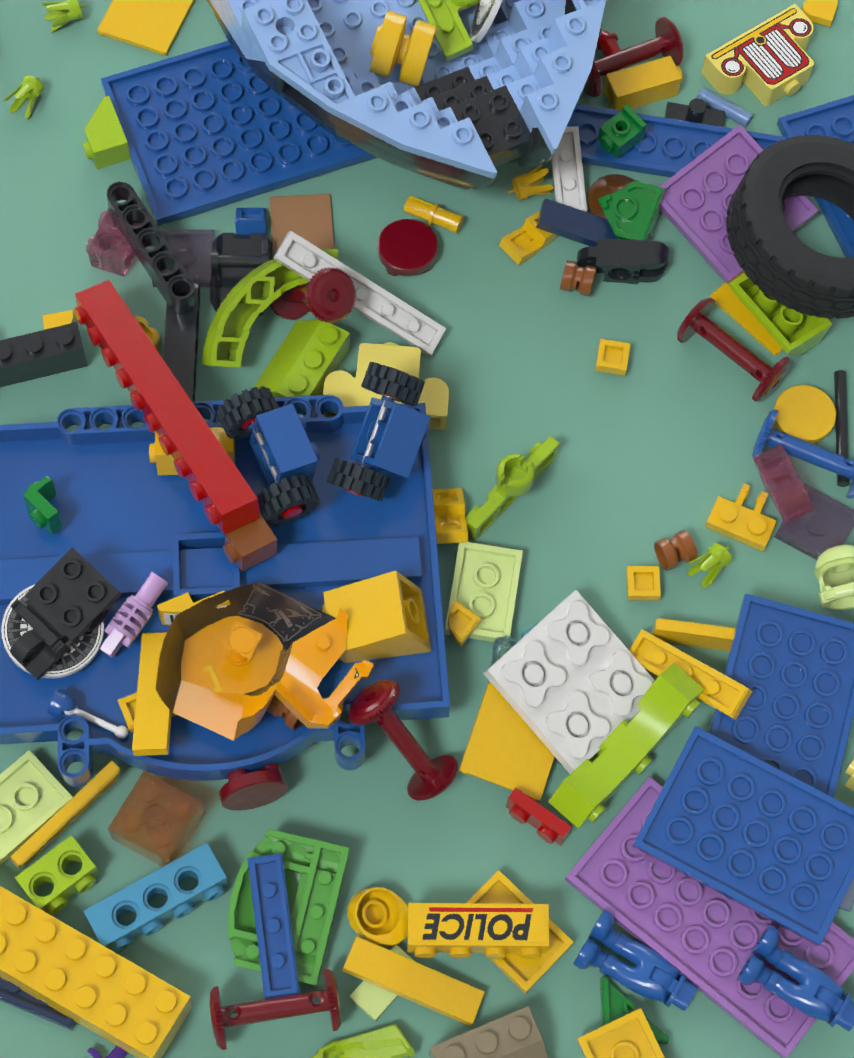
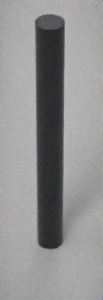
[834,370,850,487]

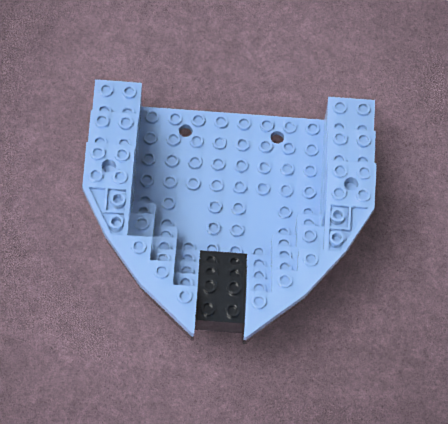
[207,0,606,190]

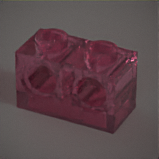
[86,208,141,277]
[753,444,814,524]

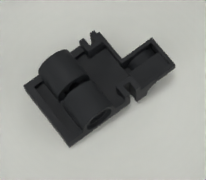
[10,547,122,680]

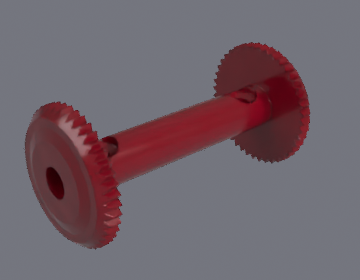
[583,17,684,98]
[269,267,356,323]
[677,298,791,402]
[348,680,458,801]
[209,968,341,1050]

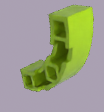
[201,249,338,368]
[548,663,704,829]

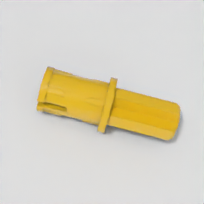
[404,196,464,234]

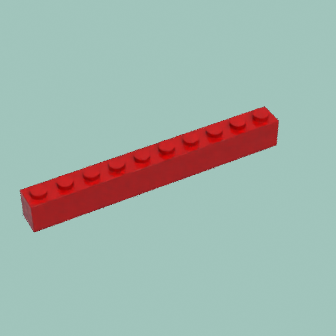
[74,280,260,535]

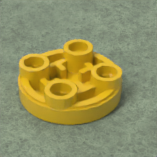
[773,385,836,444]

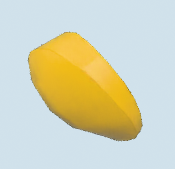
[347,887,408,947]

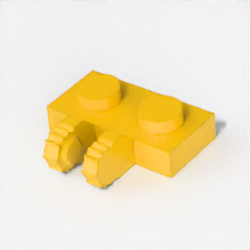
[705,483,777,552]

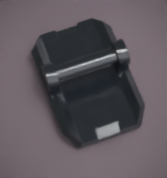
[210,233,273,316]

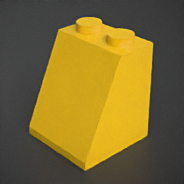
[322,571,432,663]

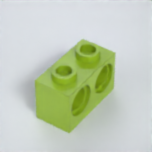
[15,835,100,915]

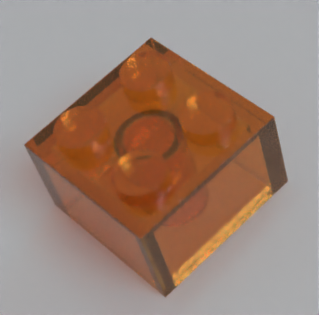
[108,771,206,867]

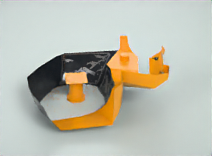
[155,582,375,741]

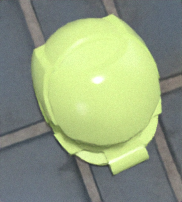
[814,544,854,610]

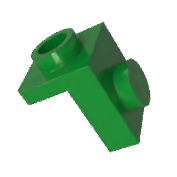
[23,476,63,535]

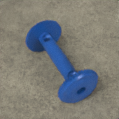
[752,410,854,499]

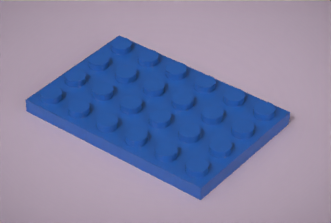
[709,593,854,798]
[632,726,854,946]

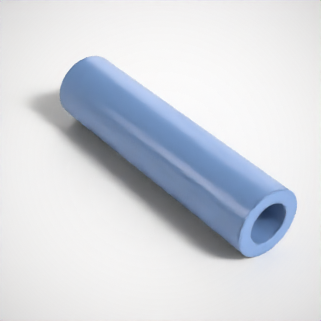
[696,87,753,127]

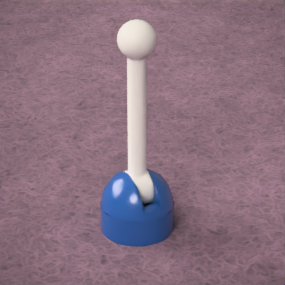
[47,689,128,739]

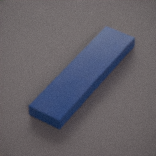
[247,853,300,999]

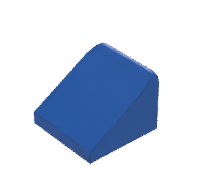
[235,208,266,236]

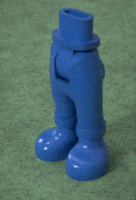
[573,909,698,1011]
[737,925,854,1032]

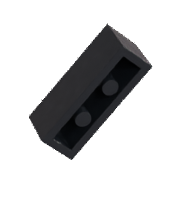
[0,322,88,387]

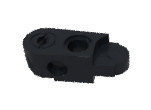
[576,239,670,284]

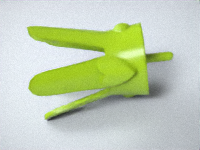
[41,0,87,32]
[3,75,44,119]
[687,543,732,589]

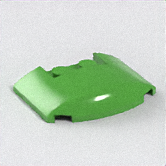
[228,829,350,986]

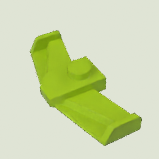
[312,1024,415,1058]

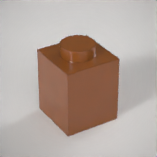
[223,514,277,572]

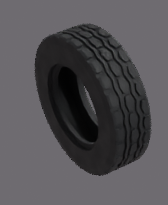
[726,135,854,319]

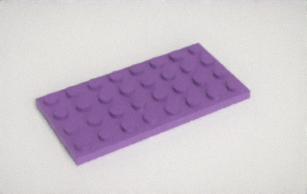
[565,776,854,1058]

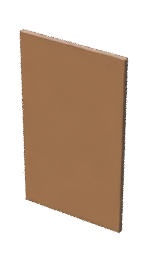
[269,194,334,258]

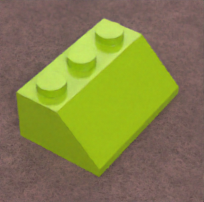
[728,274,833,357]
[254,319,350,417]

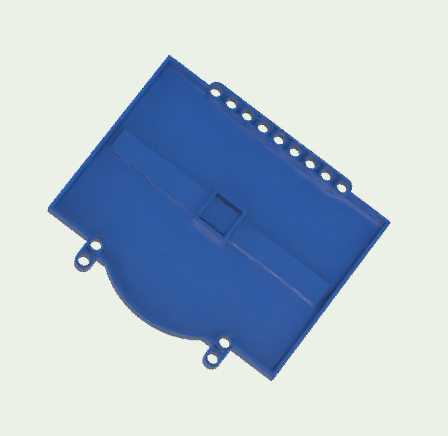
[0,395,450,787]

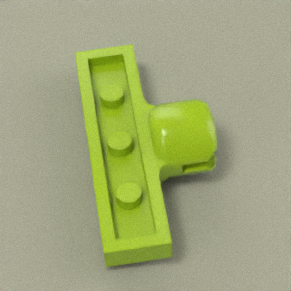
[417,0,481,62]
[466,436,560,541]

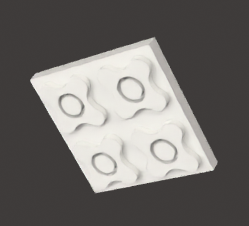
[483,590,655,774]

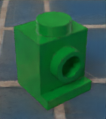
[598,104,647,159]

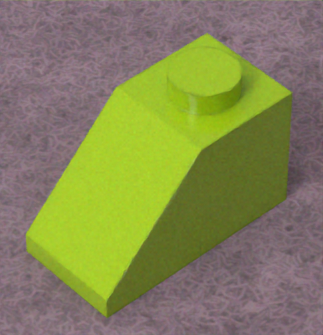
[82,96,131,169]

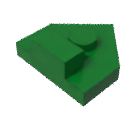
[598,180,665,240]

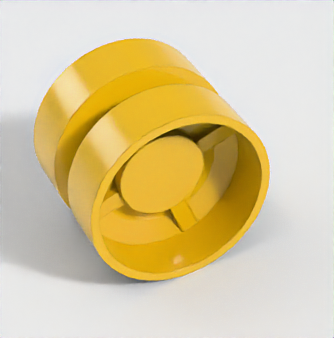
[369,10,437,87]

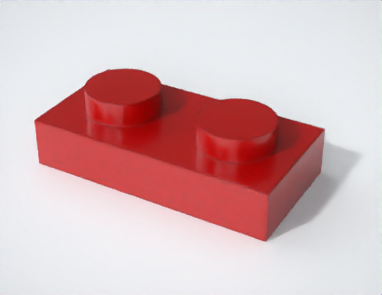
[506,788,571,846]

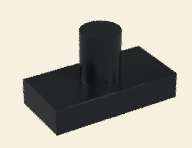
[664,98,725,127]

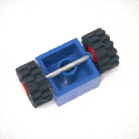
[326,362,431,502]
[217,386,320,527]

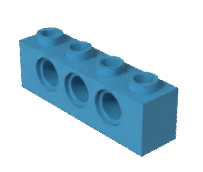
[83,843,229,953]

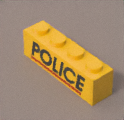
[407,903,549,959]

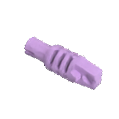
[100,571,168,658]

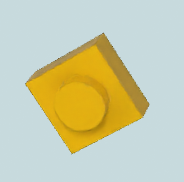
[595,338,631,376]
[626,566,661,601]

